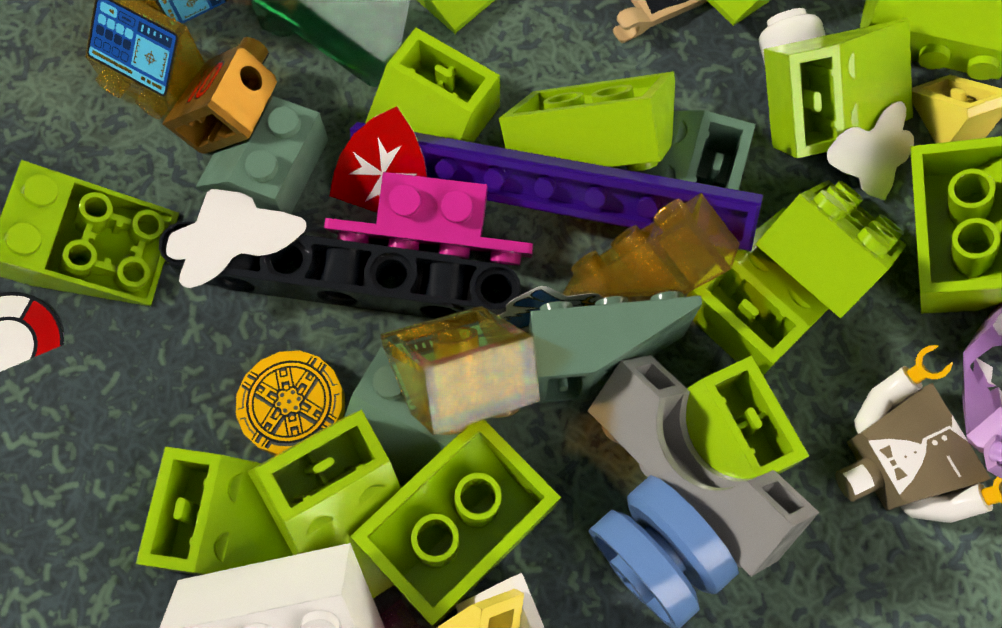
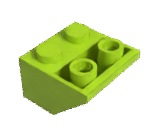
[365,27,500,142]
[686,355,809,479]

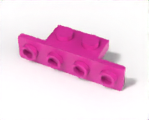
[324,172,533,265]

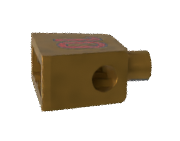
[162,37,277,154]

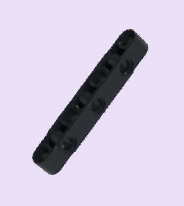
[159,221,520,322]

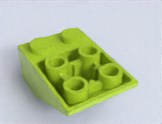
[764,18,913,158]
[0,160,179,306]
[755,180,907,319]
[686,207,829,376]
[247,409,401,598]
[136,447,293,575]

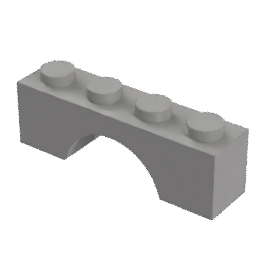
[588,355,819,577]

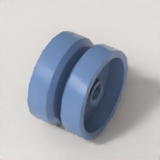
[588,475,739,628]

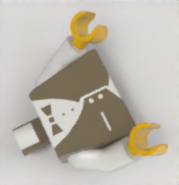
[835,345,1002,523]

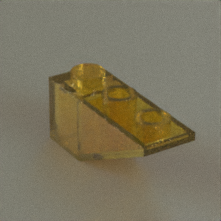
[563,193,740,298]

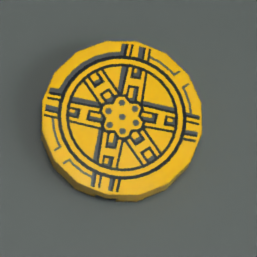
[236,350,345,456]

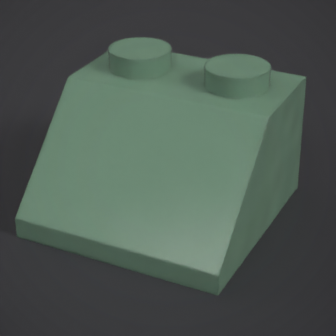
[196,96,329,214]
[344,347,479,488]

